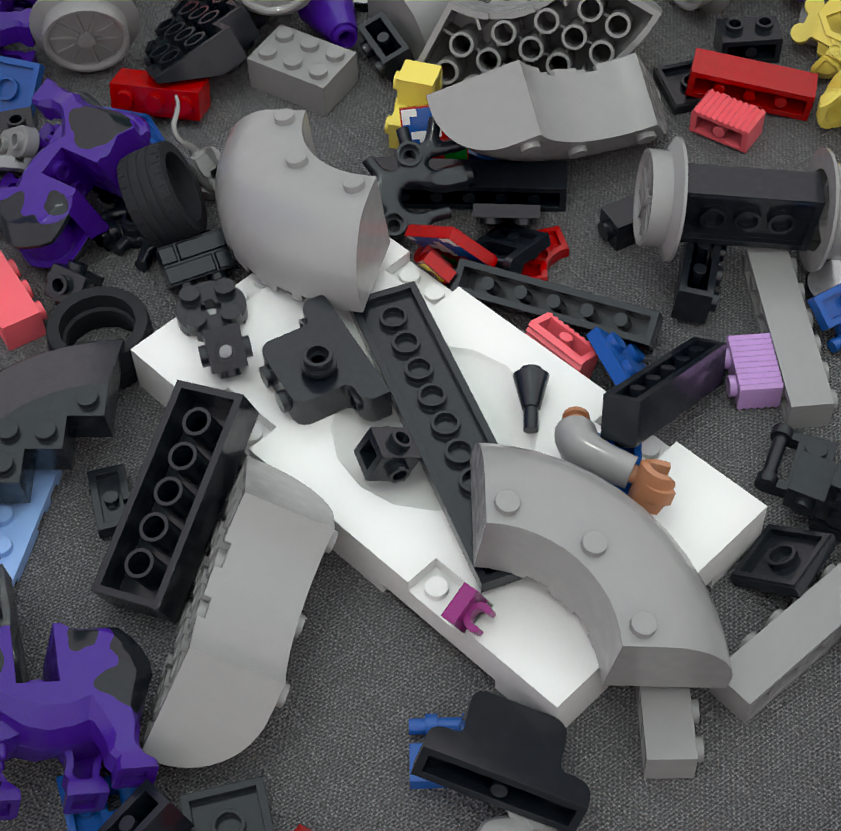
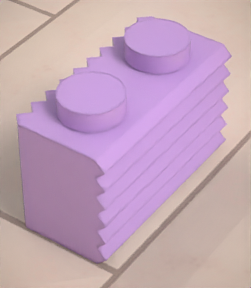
[724,333,784,410]

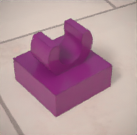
[440,582,496,636]

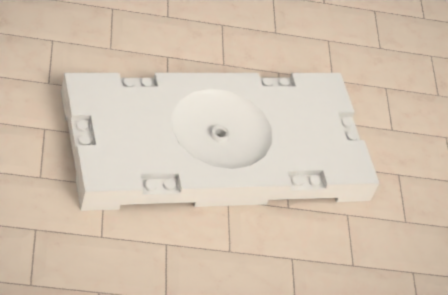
[130,237,767,728]

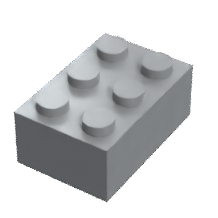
[247,24,359,116]

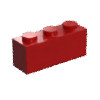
[109,68,211,121]

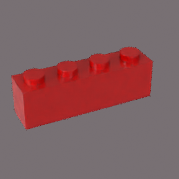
[685,48,818,121]

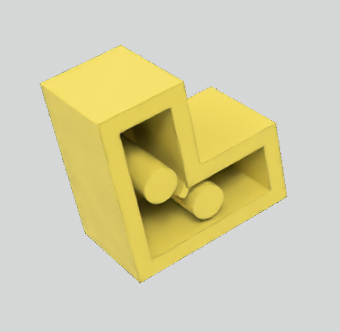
[385,59,443,149]

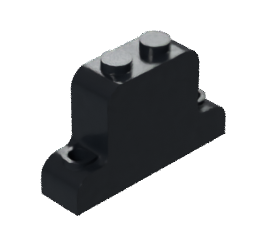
[259,295,393,425]
[411,691,591,831]

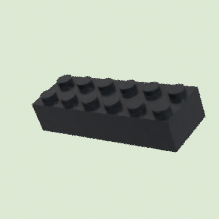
[91,380,259,623]

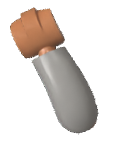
[554,406,676,515]

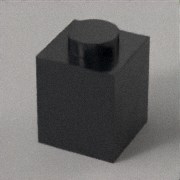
[597,194,636,251]

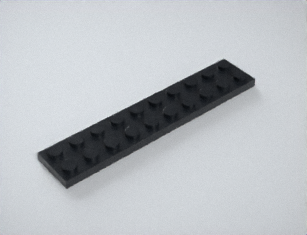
[349,281,528,593]

